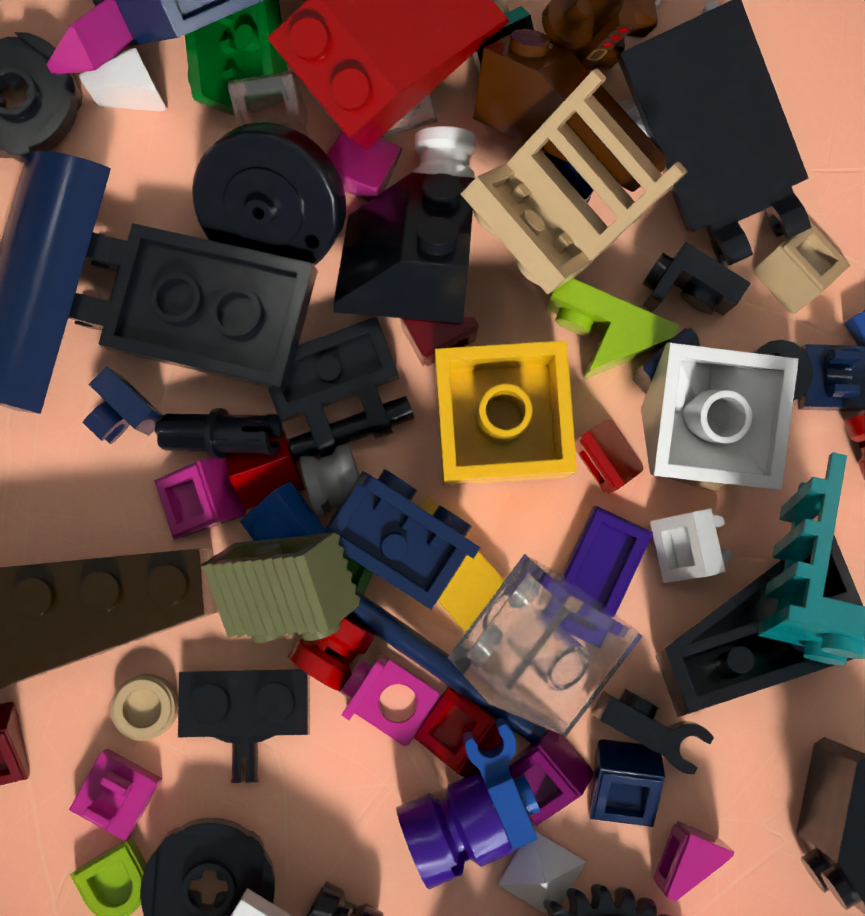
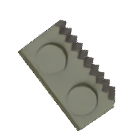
[202,532,360,643]

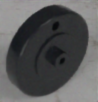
[192,122,346,265]

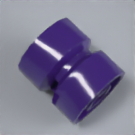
[396,771,514,889]

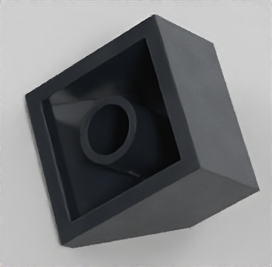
[333,172,475,324]
[796,737,865,914]

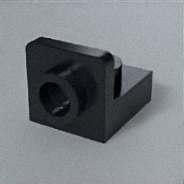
[642,242,751,316]

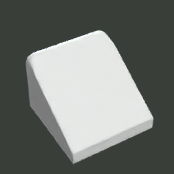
[78,48,167,111]

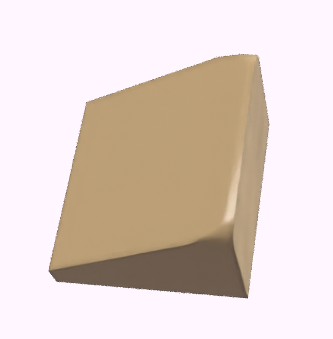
[754,222,850,314]

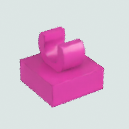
[69,748,162,841]

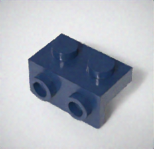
[321,469,481,610]

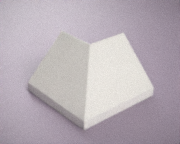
[641,343,799,490]

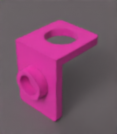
[340,653,439,746]

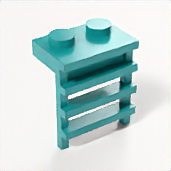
[757,452,865,665]

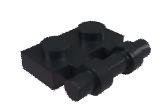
[268,316,415,463]

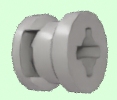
[300,443,359,518]

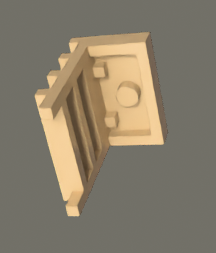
[461,69,688,295]

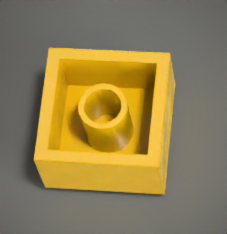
[435,340,577,486]

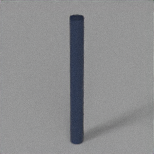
[348,589,547,745]

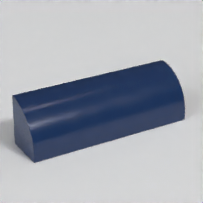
[0,151,111,414]

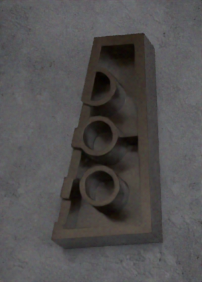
[0,548,218,689]

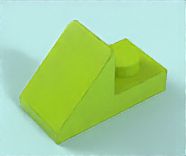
[546,278,680,379]

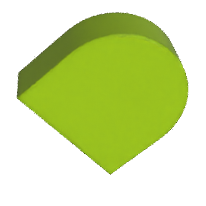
[69,836,147,916]

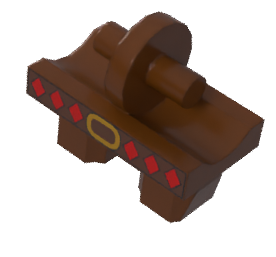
[542,0,658,71]

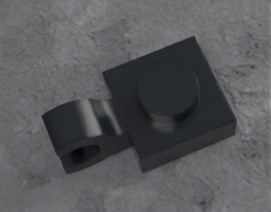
[591,689,714,774]

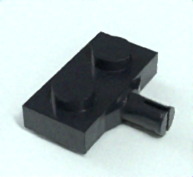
[178,669,310,783]

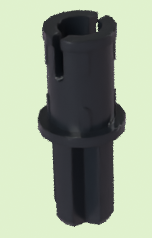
[154,408,283,459]

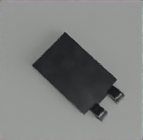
[616,0,811,265]
[68,223,318,392]

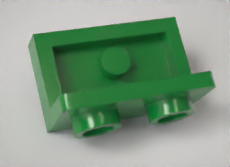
[185,0,291,115]

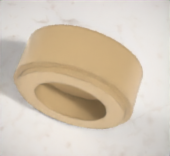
[110,674,178,741]

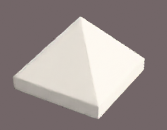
[498,829,586,915]

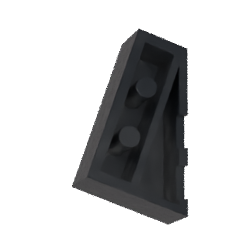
[655,536,863,717]

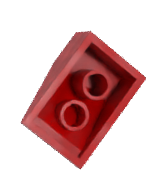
[267,0,509,150]

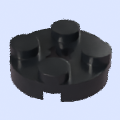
[0,32,82,163]
[140,818,275,916]

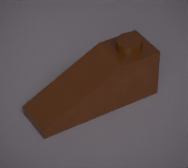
[473,29,667,192]

